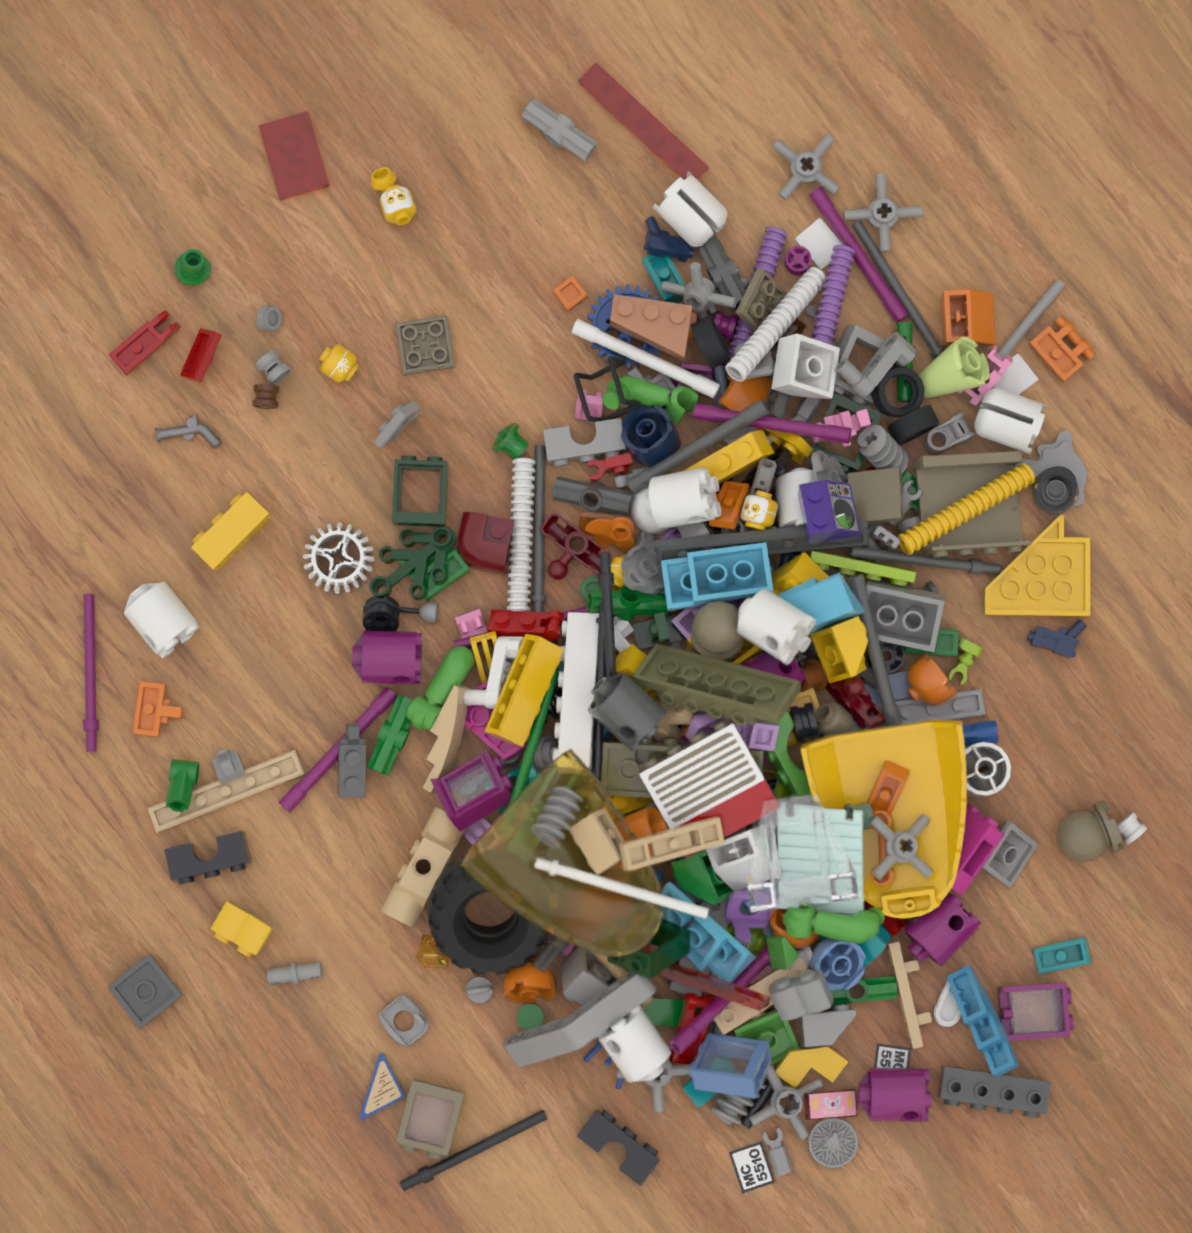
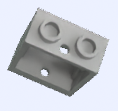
[833,325,886,405]

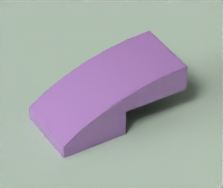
[722,717,779,751]

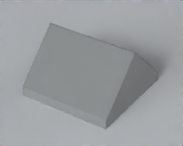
[980,821,1038,889]

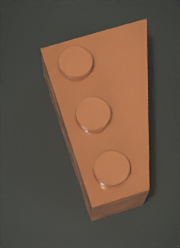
[610,294,692,363]

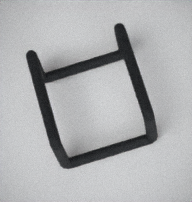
[573,356,640,422]

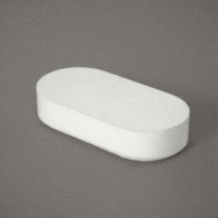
[933,980,961,1027]

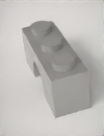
[543,418,626,468]

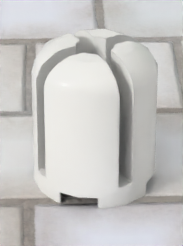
[653,171,728,247]
[974,388,1048,454]

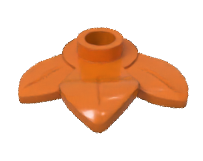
[585,517,635,553]

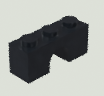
[164,831,252,885]
[577,1110,660,1186]

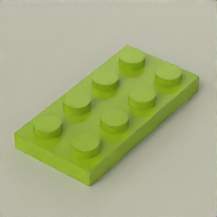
[809,550,916,586]

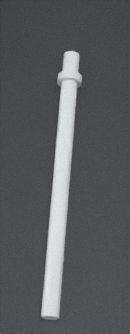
[534,857,709,919]

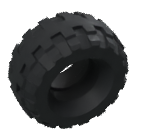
[428,849,552,975]

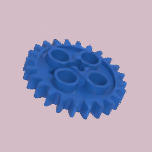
[587,284,659,370]

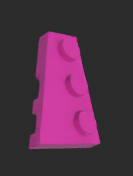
[465,680,527,761]

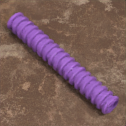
[723,227,788,374]
[812,245,856,345]

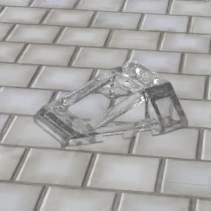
[747,794,859,912]

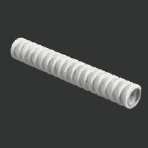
[726,267,826,382]
[507,458,536,611]

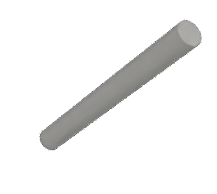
[997,279,1065,358]

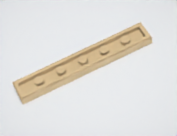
[147,750,305,833]

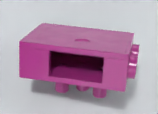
[952,803,1005,896]

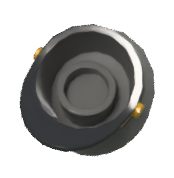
[1032,466,1079,515]

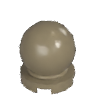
[691,601,743,661]
[1056,800,1124,862]

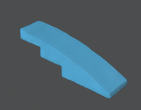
[946,965,1020,1077]

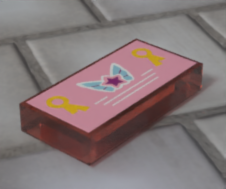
[804,1089,858,1120]

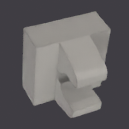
[212,748,246,785]

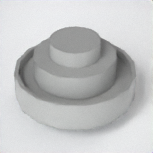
[533,736,558,775]

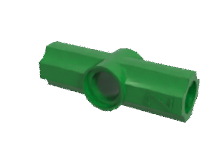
[586,586,668,621]
[367,695,413,776]
[831,975,897,1005]

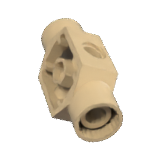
[380,807,466,928]

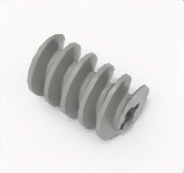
[857,425,909,475]
[531,787,584,849]
[710,1069,766,1129]

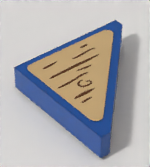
[360,1053,406,1120]

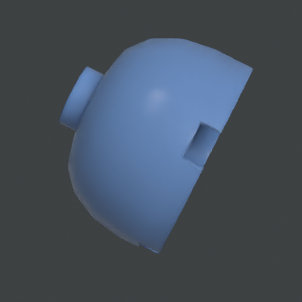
[811,938,866,991]

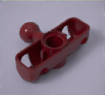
[541,513,613,580]
[825,676,885,730]

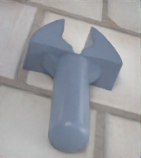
[709,364,728,409]

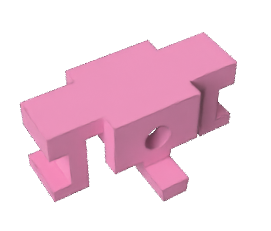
[958,345,1013,406]
[812,409,871,448]

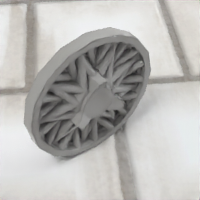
[808,1117,858,1168]

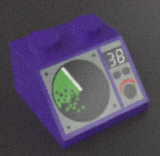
[798,480,861,544]

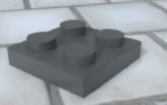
[107,954,183,1029]

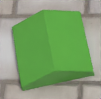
[734,1009,799,1065]

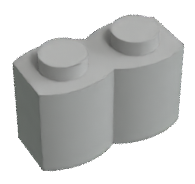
[770,969,834,1021]

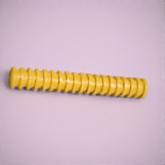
[898,463,1035,555]

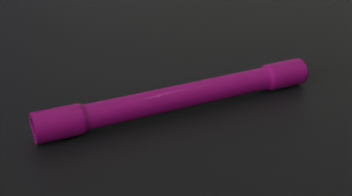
[809,186,909,323]
[693,403,852,444]
[278,686,398,813]
[670,946,771,1054]

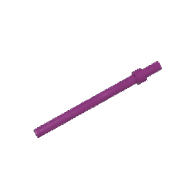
[83,594,99,752]

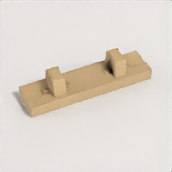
[619,817,725,871]
[886,942,932,1049]

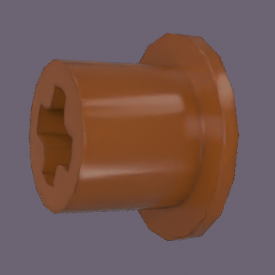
[800,658,828,692]

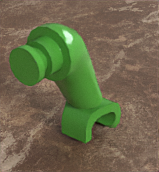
[602,375,698,424]
[406,646,476,730]
[783,900,884,943]

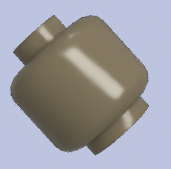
[815,702,853,737]

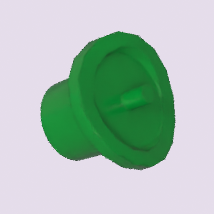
[175,249,211,286]
[492,423,529,459]

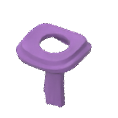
[726,890,773,943]

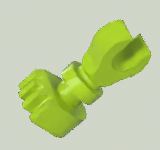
[948,638,983,686]

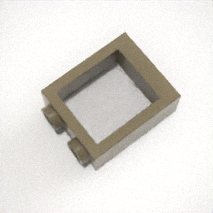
[396,1079,465,1160]

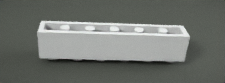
[553,612,599,774]

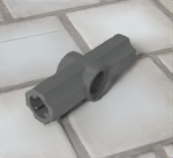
[697,236,746,312]
[552,476,634,517]

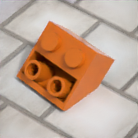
[941,289,996,348]

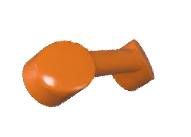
[871,811,895,886]

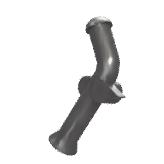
[155,413,221,448]

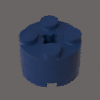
[621,405,681,468]

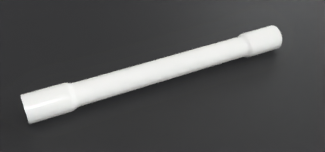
[571,319,720,399]

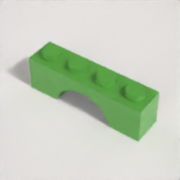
[760,711,816,808]

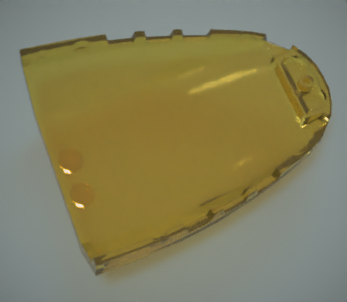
[461,749,663,956]

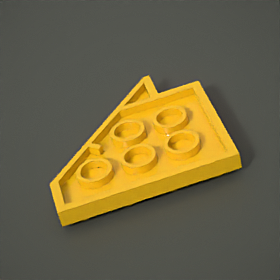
[984,515,1090,617]

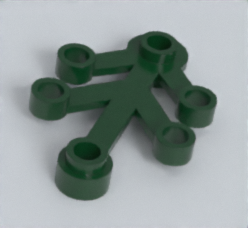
[369,526,456,601]

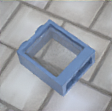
[689,1033,772,1099]

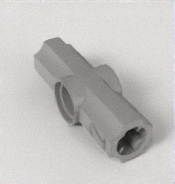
[522,98,598,162]

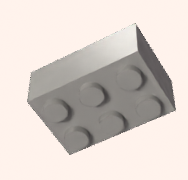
[866,579,947,652]

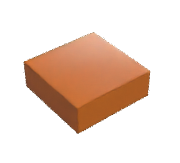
[552,275,588,312]

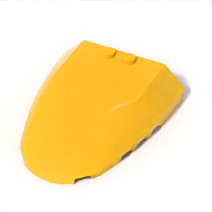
[801,719,967,919]

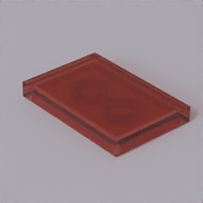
[258,111,330,200]

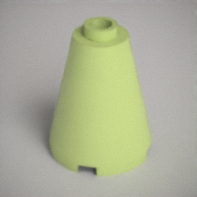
[918,337,990,398]

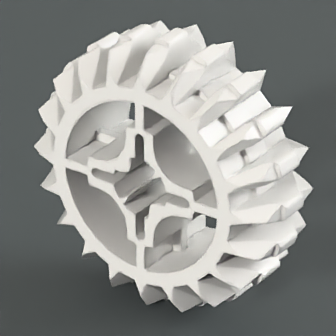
[303,523,374,594]

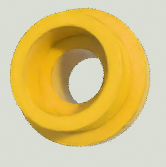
[371,167,396,191]

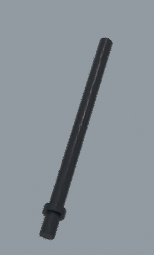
[591,602,606,778]

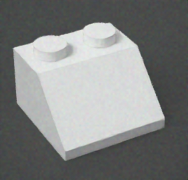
[771,334,840,399]

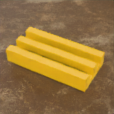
[470,631,497,683]

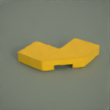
[775,1045,849,1088]

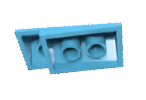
[661,542,773,611]
[778,573,865,634]
[648,882,756,986]

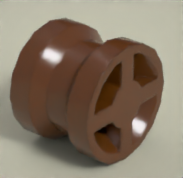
[252,384,280,409]

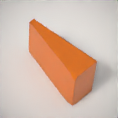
[867,760,910,816]

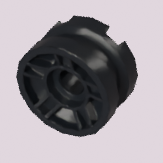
[363,596,400,631]
[867,641,906,675]
[790,702,819,743]

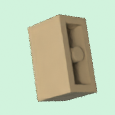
[570,808,625,875]

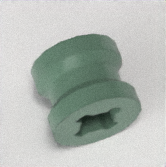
[843,803,873,830]

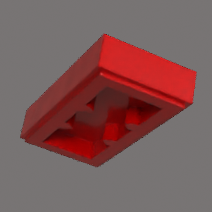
[180,328,222,383]

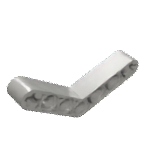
[502,971,656,1068]

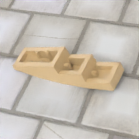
[423,685,469,793]

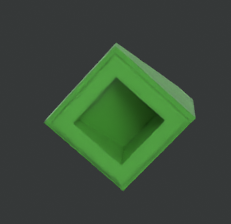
[766,936,799,969]

